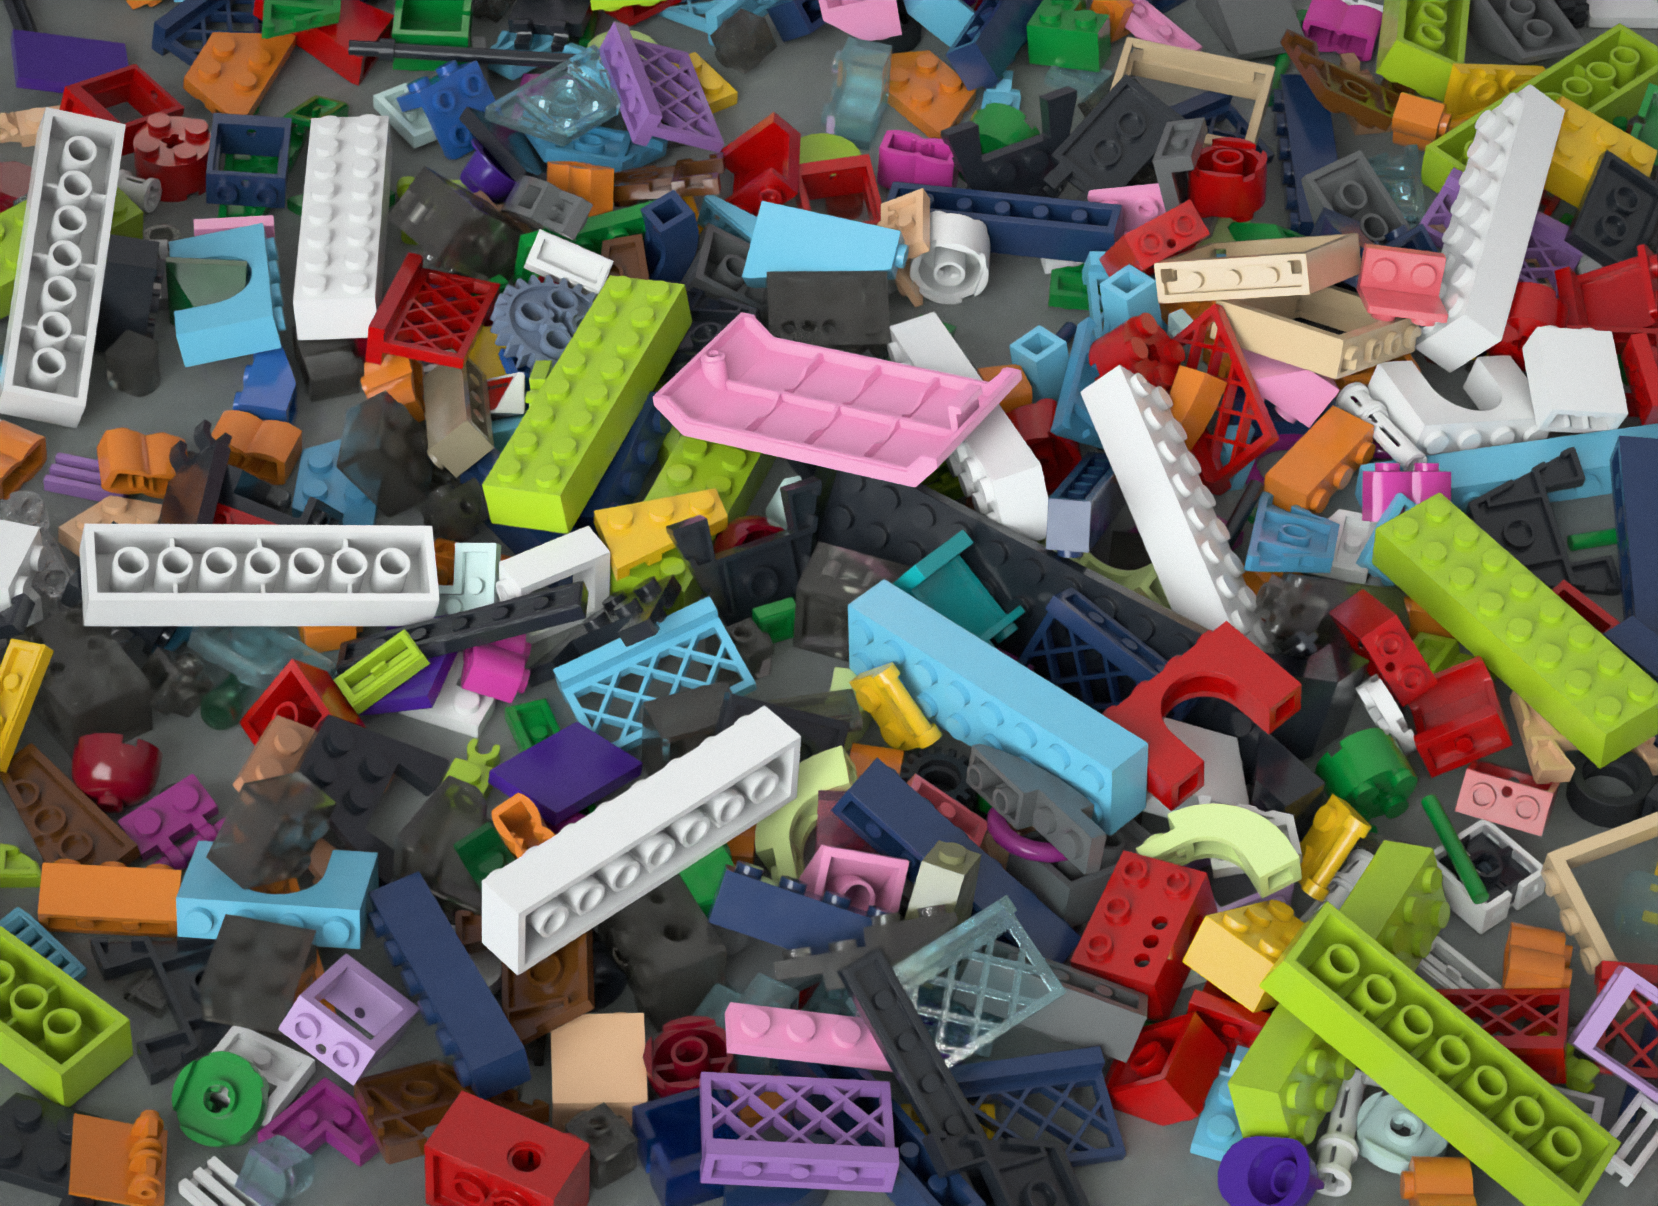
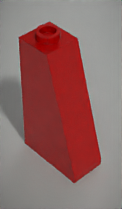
[253,0,394,86]

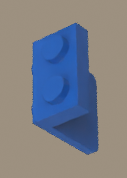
[396,60,504,160]

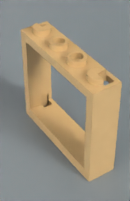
[1110,37,1275,163]
[1154,233,1361,304]
[1210,285,1421,380]
[1540,812,1658,1025]

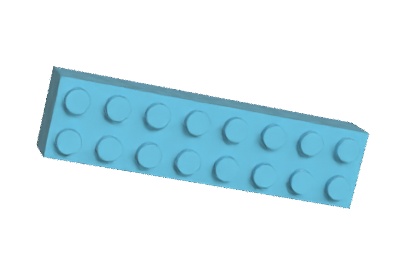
[848,579,1148,836]

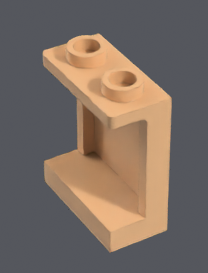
[550,1012,648,1132]

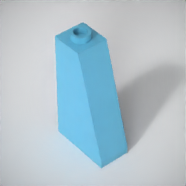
[742,201,909,288]

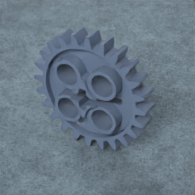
[490,275,596,376]

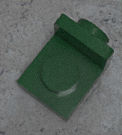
[453,822,516,893]

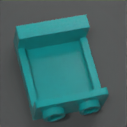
[892,530,1026,647]

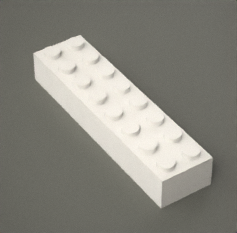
[1415,84,1565,373]
[0,107,126,428]
[293,114,393,340]
[887,311,1048,542]
[1080,365,1276,654]
[79,524,440,626]
[482,705,801,975]

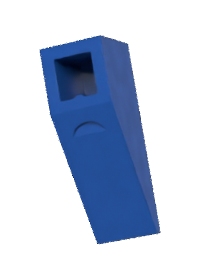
[233,343,298,425]

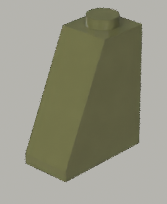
[891,840,982,990]

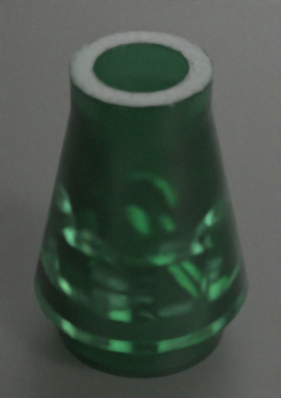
[200,671,252,730]

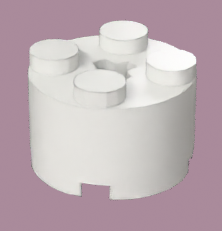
[910,211,990,304]

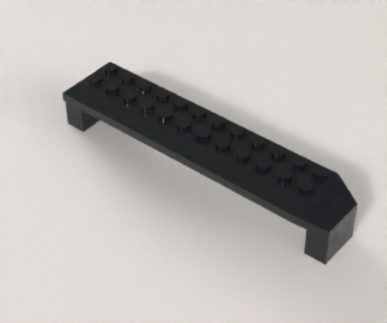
[810,466,1370,785]

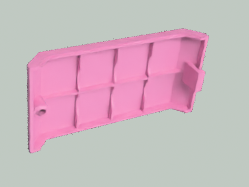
[653,312,1022,487]

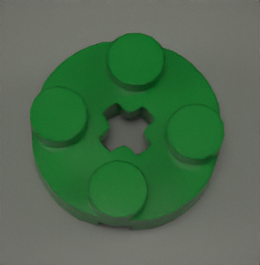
[171,1051,270,1148]

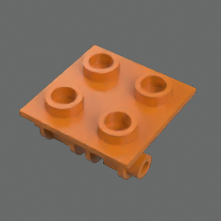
[69,1110,168,1206]

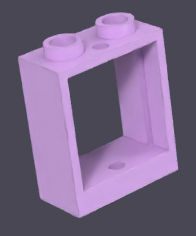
[278,953,419,1086]
[1567,965,1658,1104]

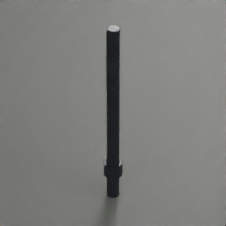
[348,38,578,69]

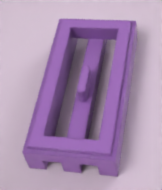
[43,452,130,502]

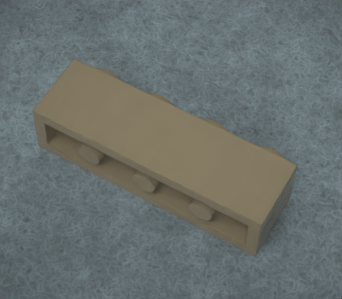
[423,351,494,478]

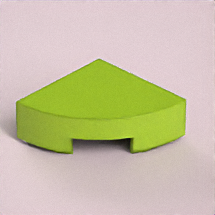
[0,843,41,888]

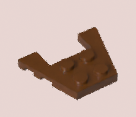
[1280,29,1415,131]
[613,152,726,207]
[455,910,595,1046]
[354,1059,549,1165]

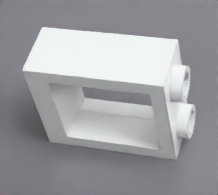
[496,526,610,644]

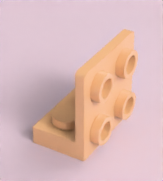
[877,188,930,308]

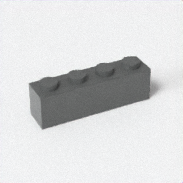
[952,932,1148,1063]

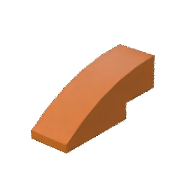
[1169,365,1227,452]

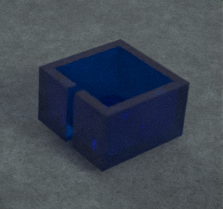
[631,1087,741,1206]

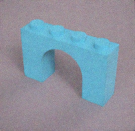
[169,223,287,367]
[1009,264,1163,404]
[176,841,379,949]

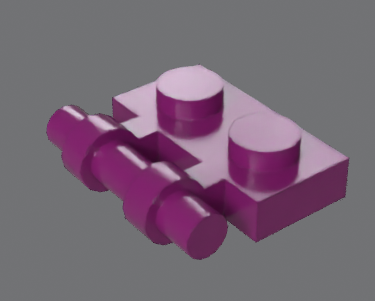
[117,773,235,871]

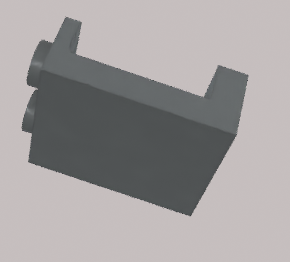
[1153,117,1219,241]

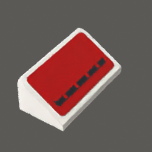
[487,372,525,420]

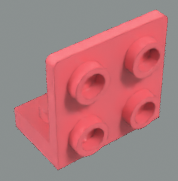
[1356,243,1448,326]

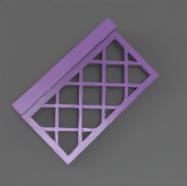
[598,21,724,153]
[1419,167,1583,299]
[699,1072,899,1193]

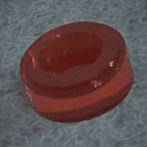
[825,193,864,220]

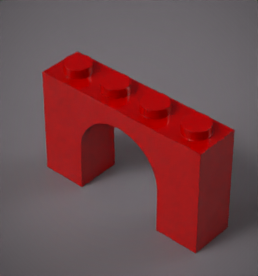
[1102,621,1302,812]

